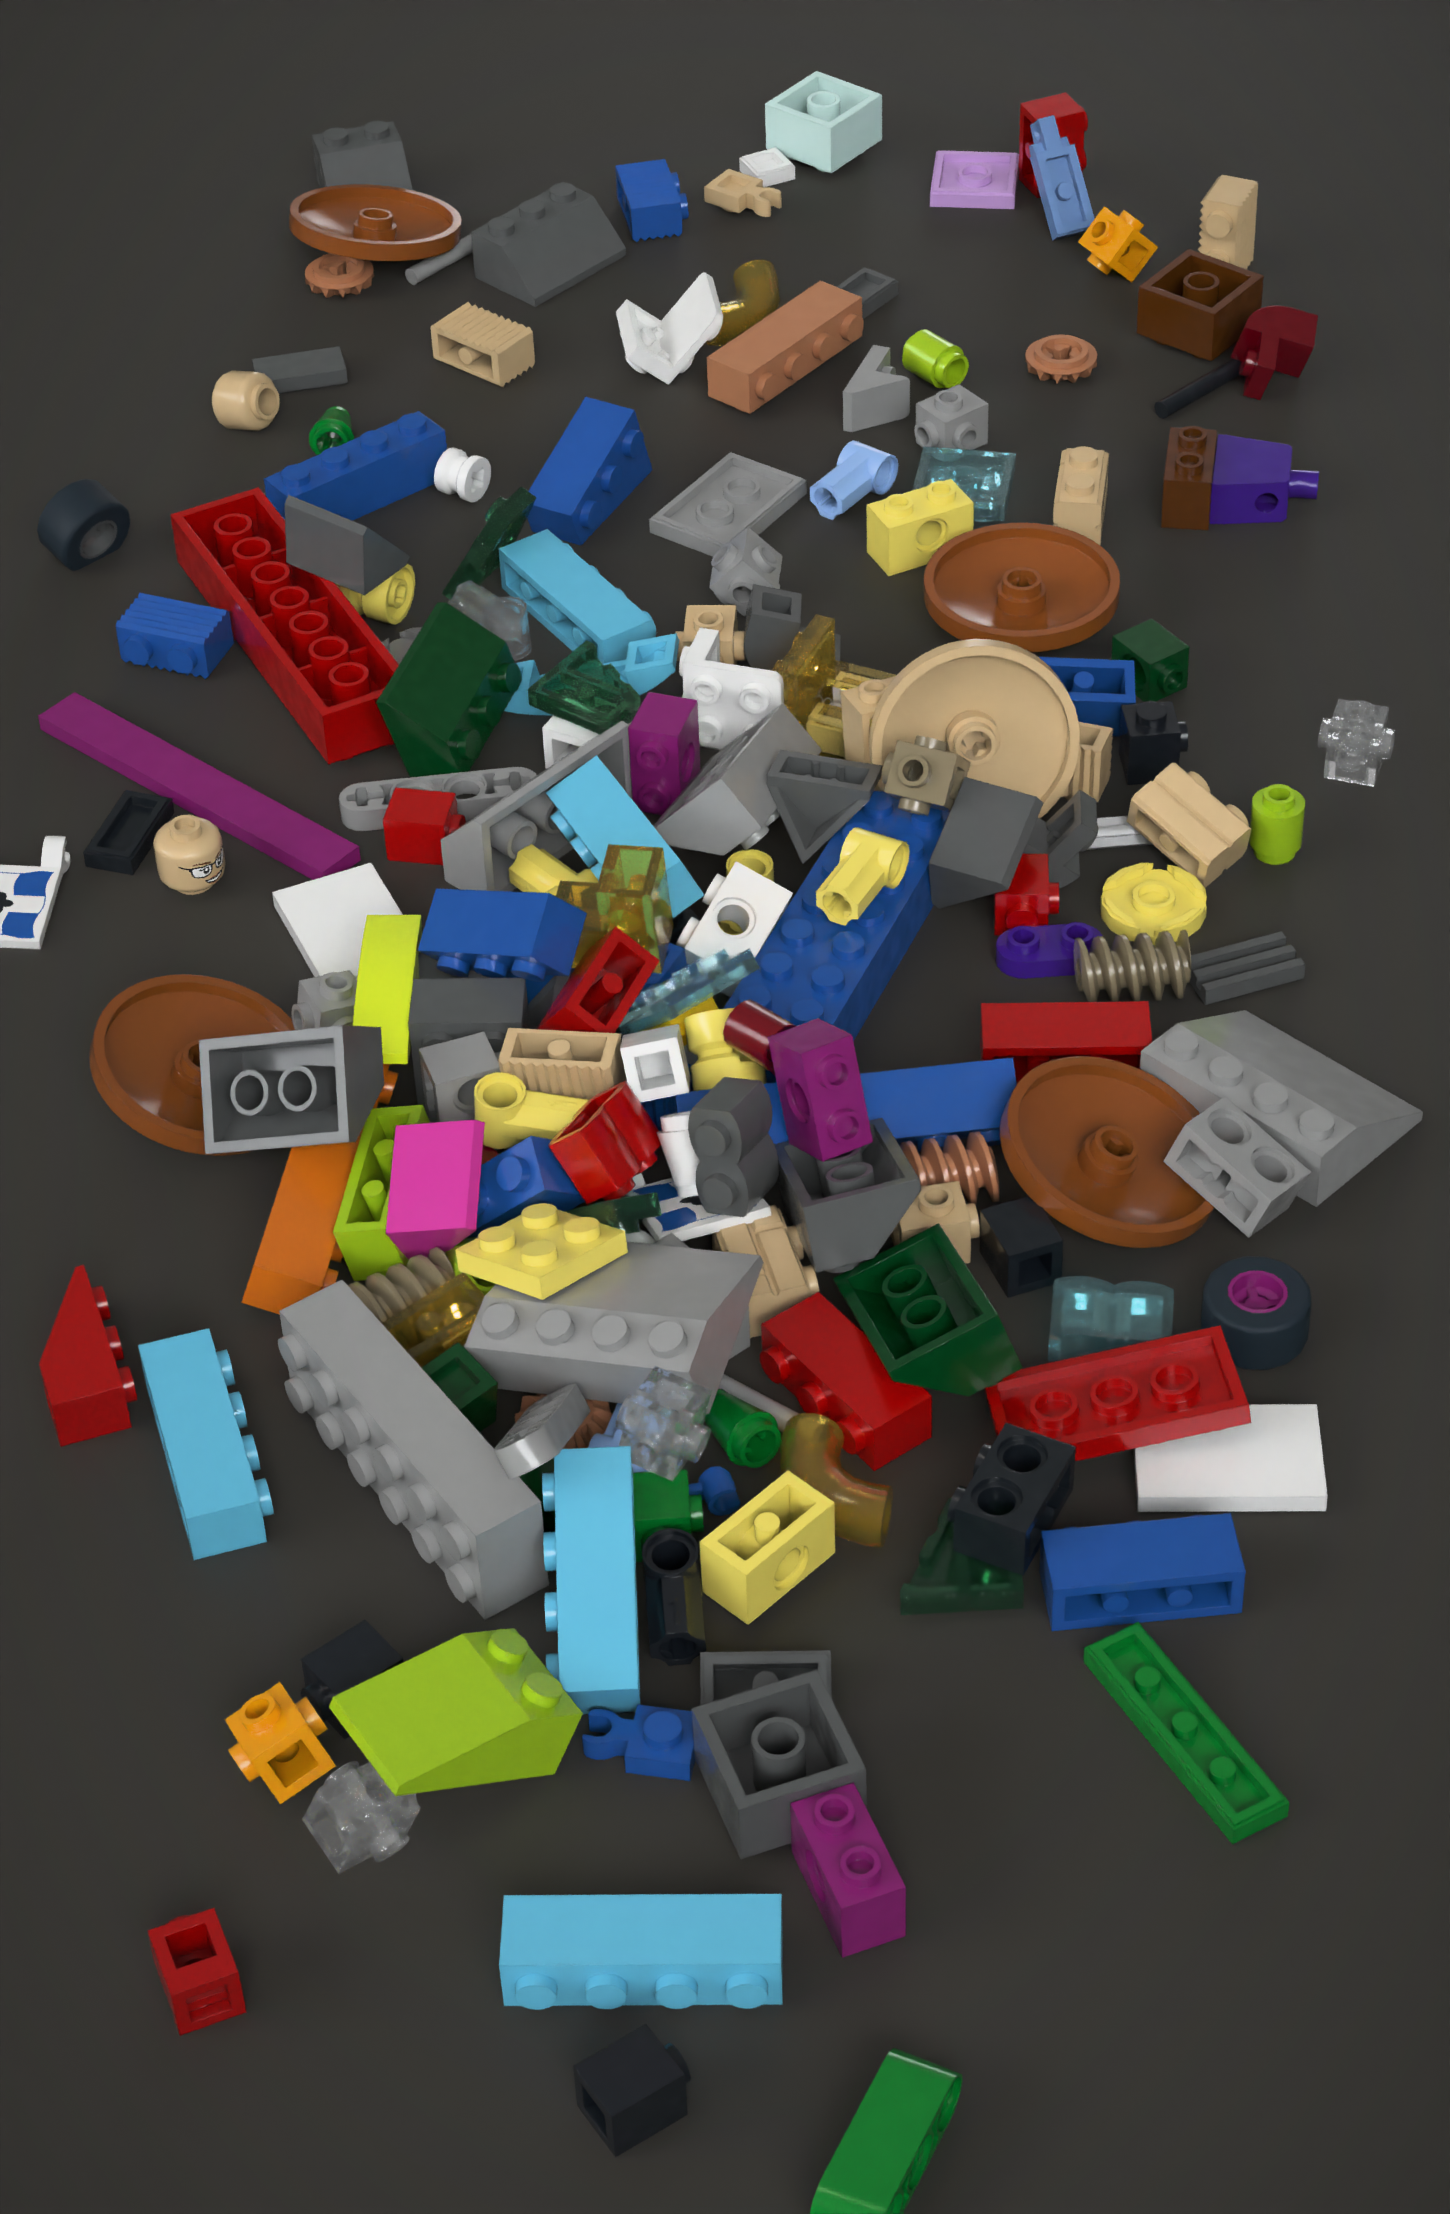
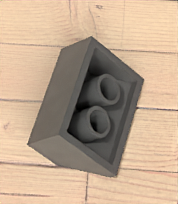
[471,182,626,307]
[199,1025,384,1154]
[774,1118,921,1273]

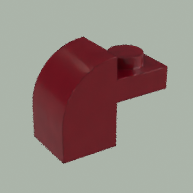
[1230,305,1318,400]

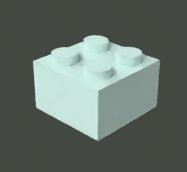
[765,71,882,173]

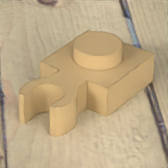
[704,169,782,217]

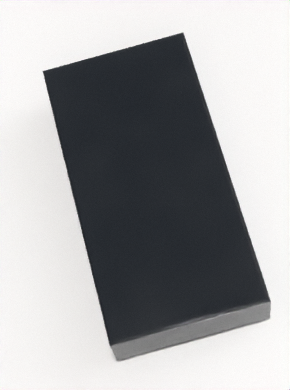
[83,790,174,875]

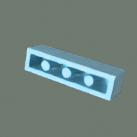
[498,529,656,666]
[546,755,704,934]
[138,1328,274,1560]
[542,1446,641,1714]
[499,1894,783,2010]

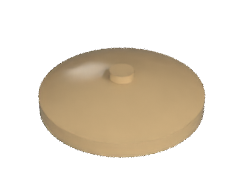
[869,639,1080,818]

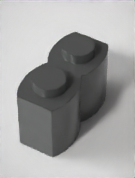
[688,1077,779,1217]

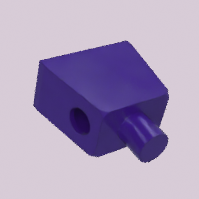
[1210,434,1319,524]

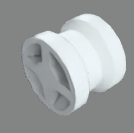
[434,447,491,503]

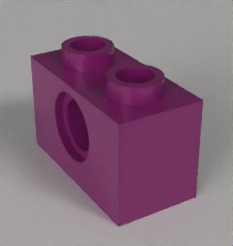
[628,692,701,815]
[768,1018,873,1162]
[790,1782,906,1958]

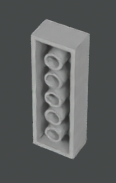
[278,1280,549,1620]

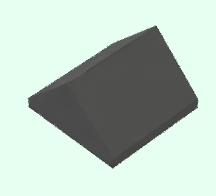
[284,495,410,595]
[929,777,1043,909]

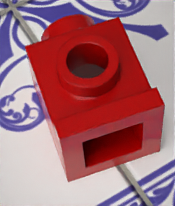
[147,1908,246,2036]

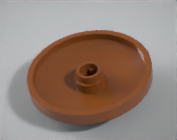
[289,184,462,261]
[924,522,1120,653]
[89,974,295,1156]
[1000,1056,1215,1248]

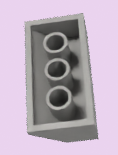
[653,703,822,856]
[441,721,633,891]

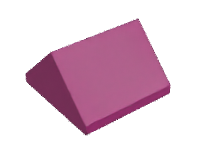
[386,1120,485,1260]

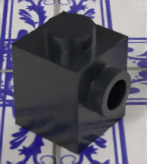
[1119,701,1188,785]

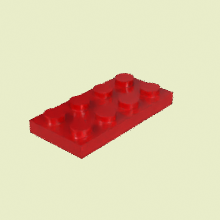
[984,1325,1251,1461]

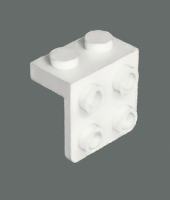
[616,272,723,385]
[679,628,784,750]

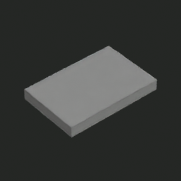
[649,452,807,557]

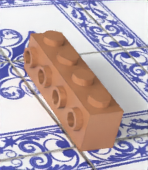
[707,280,864,414]

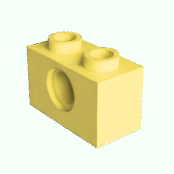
[866,479,974,576]
[699,1470,835,1625]

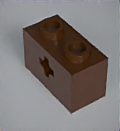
[1161,426,1217,530]

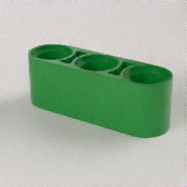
[810,2048,963,2214]

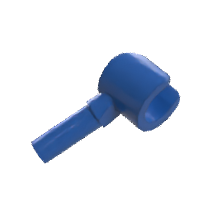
[689,1466,740,1516]

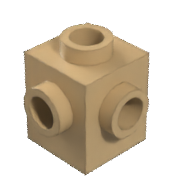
[675,605,746,665]

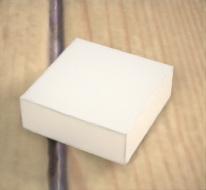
[739,147,795,188]

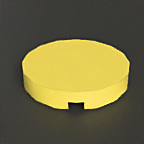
[1100,863,1207,945]

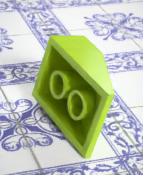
[329,1628,583,1796]

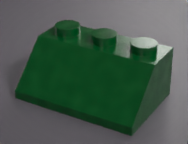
[376,602,522,777]
[833,1223,1023,1397]

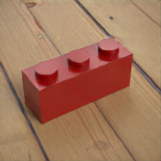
[980,1001,1152,1084]
[759,1292,932,1471]

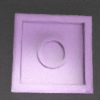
[930,150,1019,209]

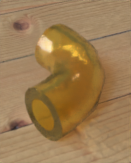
[705,259,780,346]
[779,1413,893,1548]

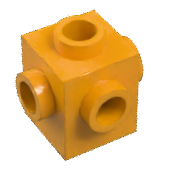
[1078,206,1158,283]
[224,1682,336,1805]

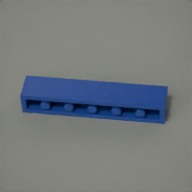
[668,1058,1017,1153]

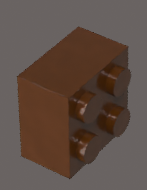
[1137,249,1264,361]

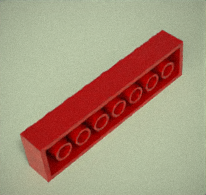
[170,487,399,764]

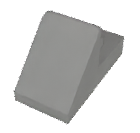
[843,345,910,432]

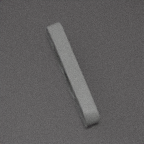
[339,767,537,831]
[494,1383,591,1479]

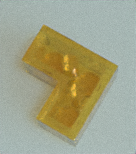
[556,844,673,974]

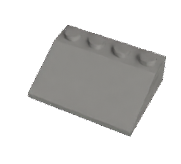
[1140,1010,1423,1207]
[464,1242,764,1414]

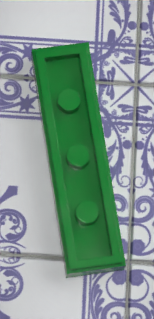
[1083,1622,1289,1845]

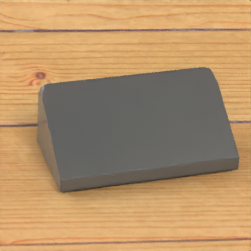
[700,1650,832,1705]

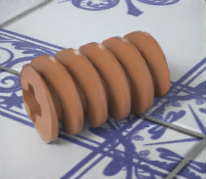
[900,1131,1000,1205]

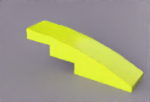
[353,915,422,1064]

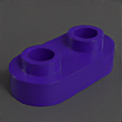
[996,922,1103,979]

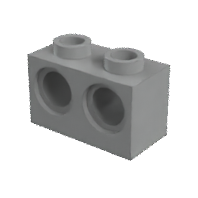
[419,1032,501,1153]
[1163,1096,1311,1238]

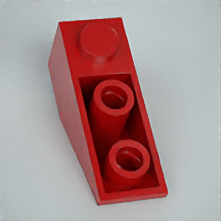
[39,1265,137,1447]

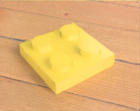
[455,1203,628,1300]

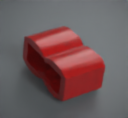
[549,1080,661,1205]

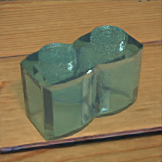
[1048,1276,1174,1362]

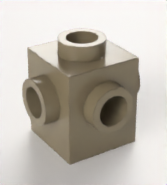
[882,736,971,816]

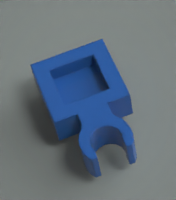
[582,1704,695,1781]

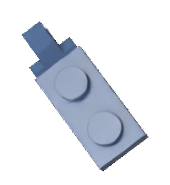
[1029,115,1095,241]

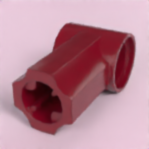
[723,999,796,1075]

